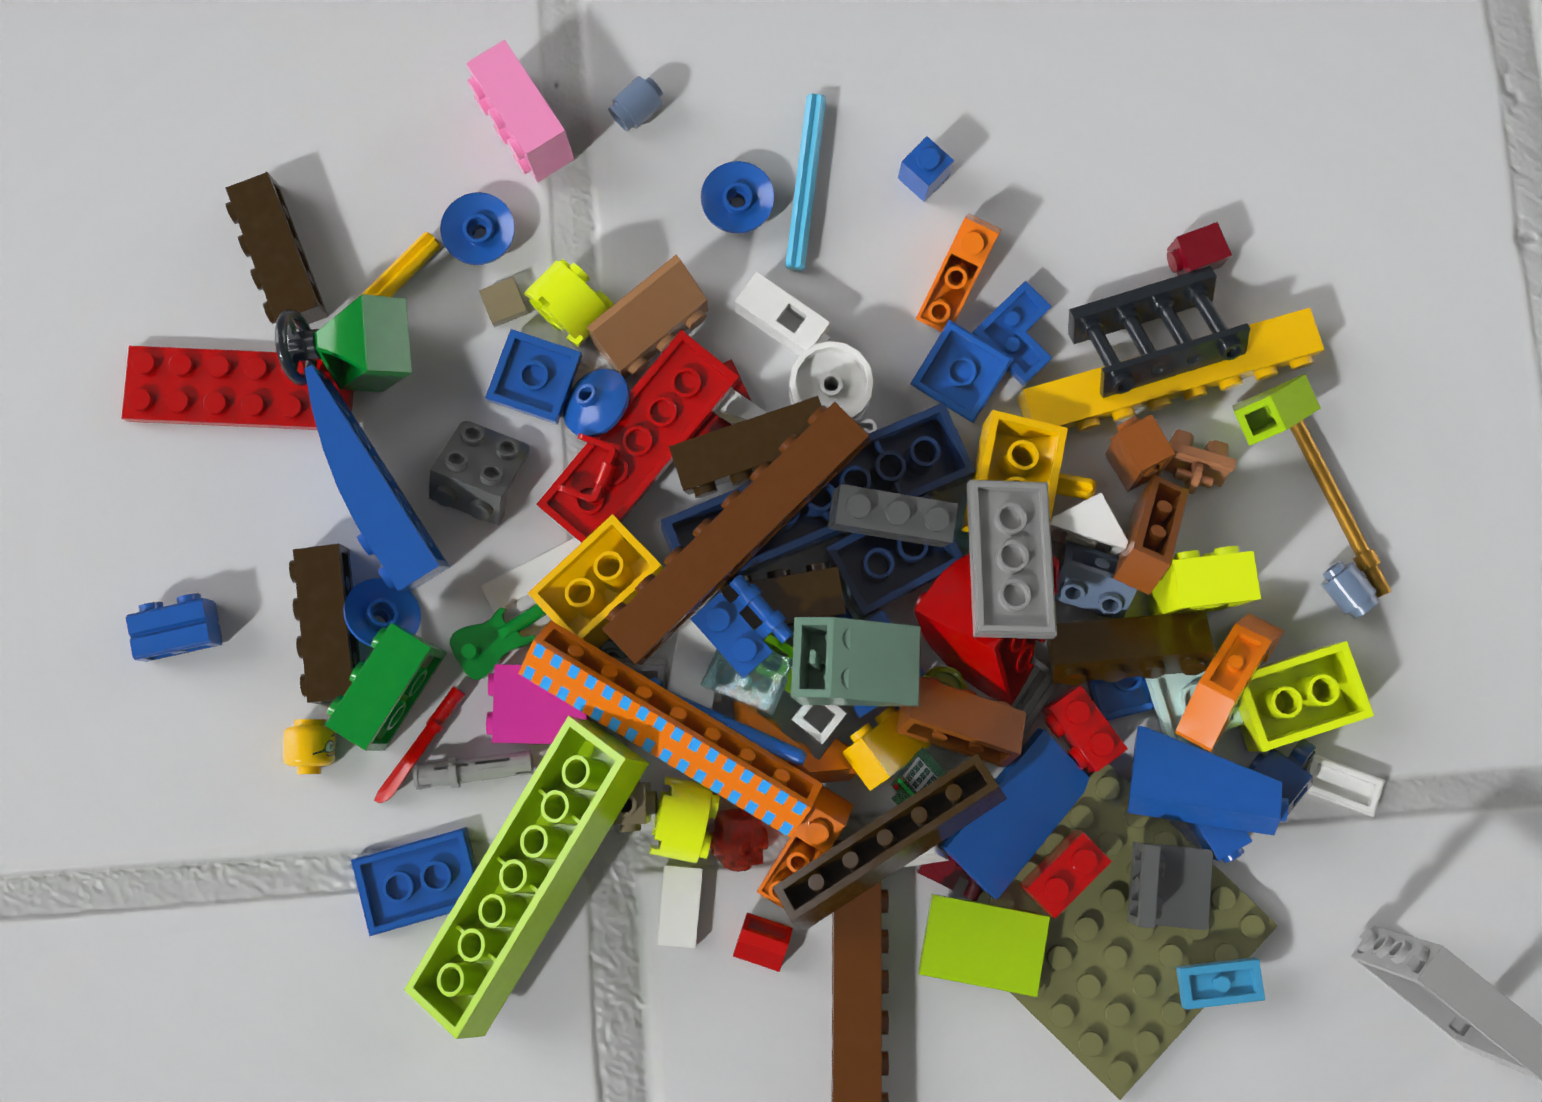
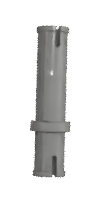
[413,750,534,790]

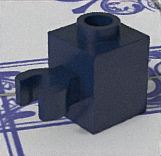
[1248,739,1316,815]

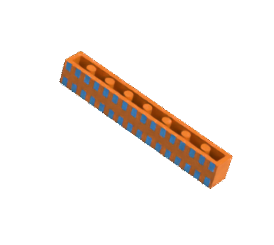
[518,620,823,838]

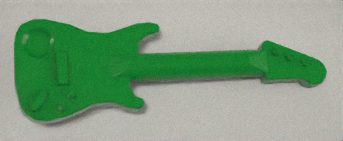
[450,603,547,680]

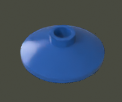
[701,161,774,234]
[440,192,515,265]
[563,369,630,437]
[343,578,421,646]

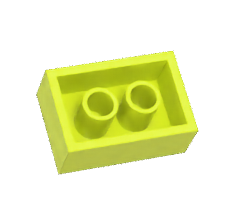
[1146,546,1261,616]
[1237,641,1374,752]

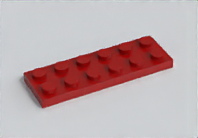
[536,330,741,543]
[121,345,354,430]

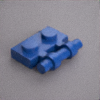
[690,574,794,679]

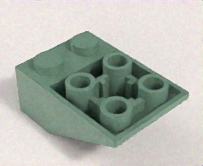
[791,617,921,706]

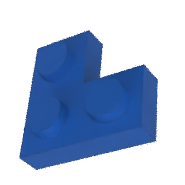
[972,281,1052,387]

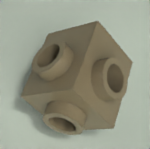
[612,780,658,832]

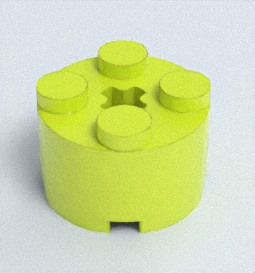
[524,259,614,347]
[649,776,720,863]

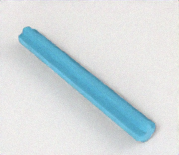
[786,93,826,271]

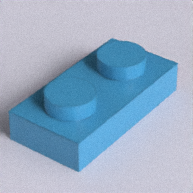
[1176,957,1265,1010]

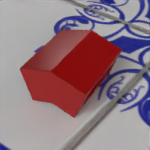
[733,912,793,972]

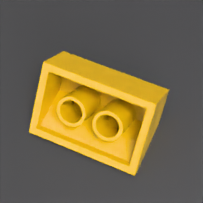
[961,410,1068,533]
[528,514,664,649]

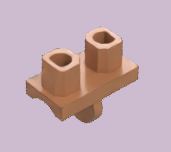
[1164,429,1236,495]

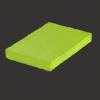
[918,893,1050,997]

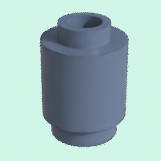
[608,76,663,132]
[1321,561,1380,619]

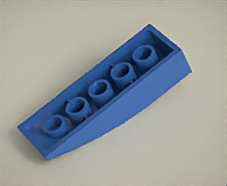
[305,365,450,591]

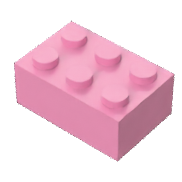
[466,40,574,182]

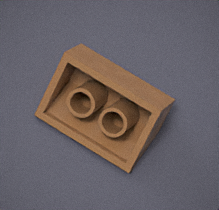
[587,255,709,379]

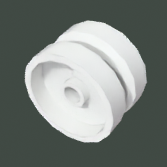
[788,341,874,422]

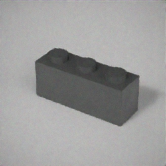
[828,484,958,547]

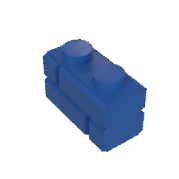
[126,593,223,662]

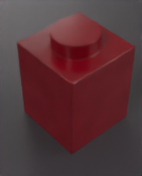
[1167,222,1232,276]

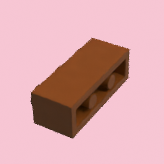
[1113,475,1189,595]
[896,676,1026,768]

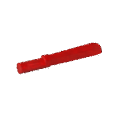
[374,686,466,803]

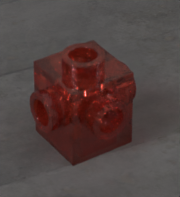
[710,808,768,872]

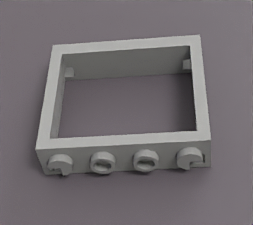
[1351,926,1542,1081]

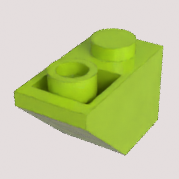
[1232,374,1321,446]

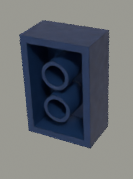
[824,493,964,619]

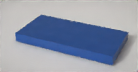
[940,728,1090,900]

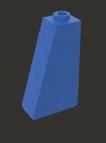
[1127,726,1289,836]

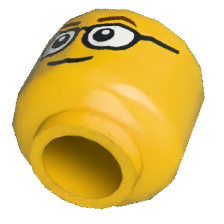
[283,719,336,774]

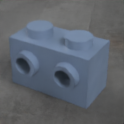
[1055,540,1137,619]

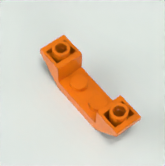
[1175,613,1284,752]
[730,672,857,783]

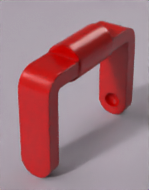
[557,433,618,504]

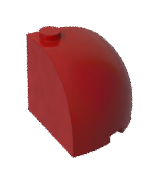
[914,554,1059,705]

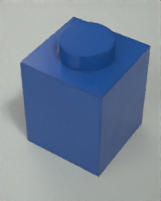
[898,136,954,202]
[1187,822,1253,863]

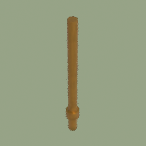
[1290,420,1392,598]

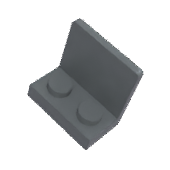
[1127,842,1213,930]

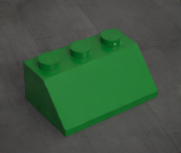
[325,623,447,751]

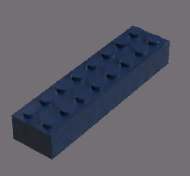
[660,402,976,582]

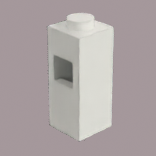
[735,272,831,356]

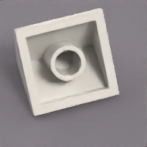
[1050,493,1128,556]

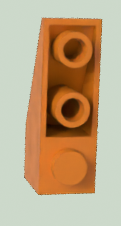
[916,213,1002,332]
[757,786,854,910]

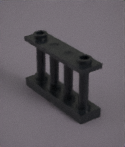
[1068,266,1251,398]

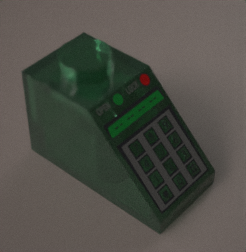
[890,747,947,806]

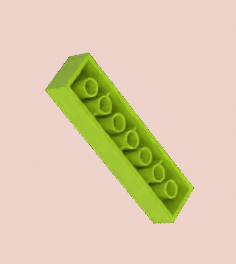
[404,716,649,1039]

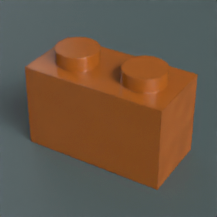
[1105,414,1176,493]

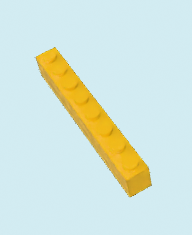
[1017,307,1325,432]

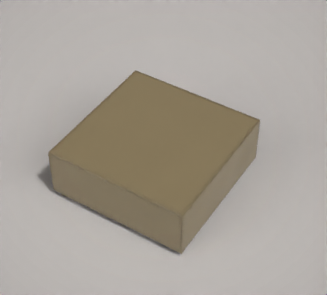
[479,277,529,328]

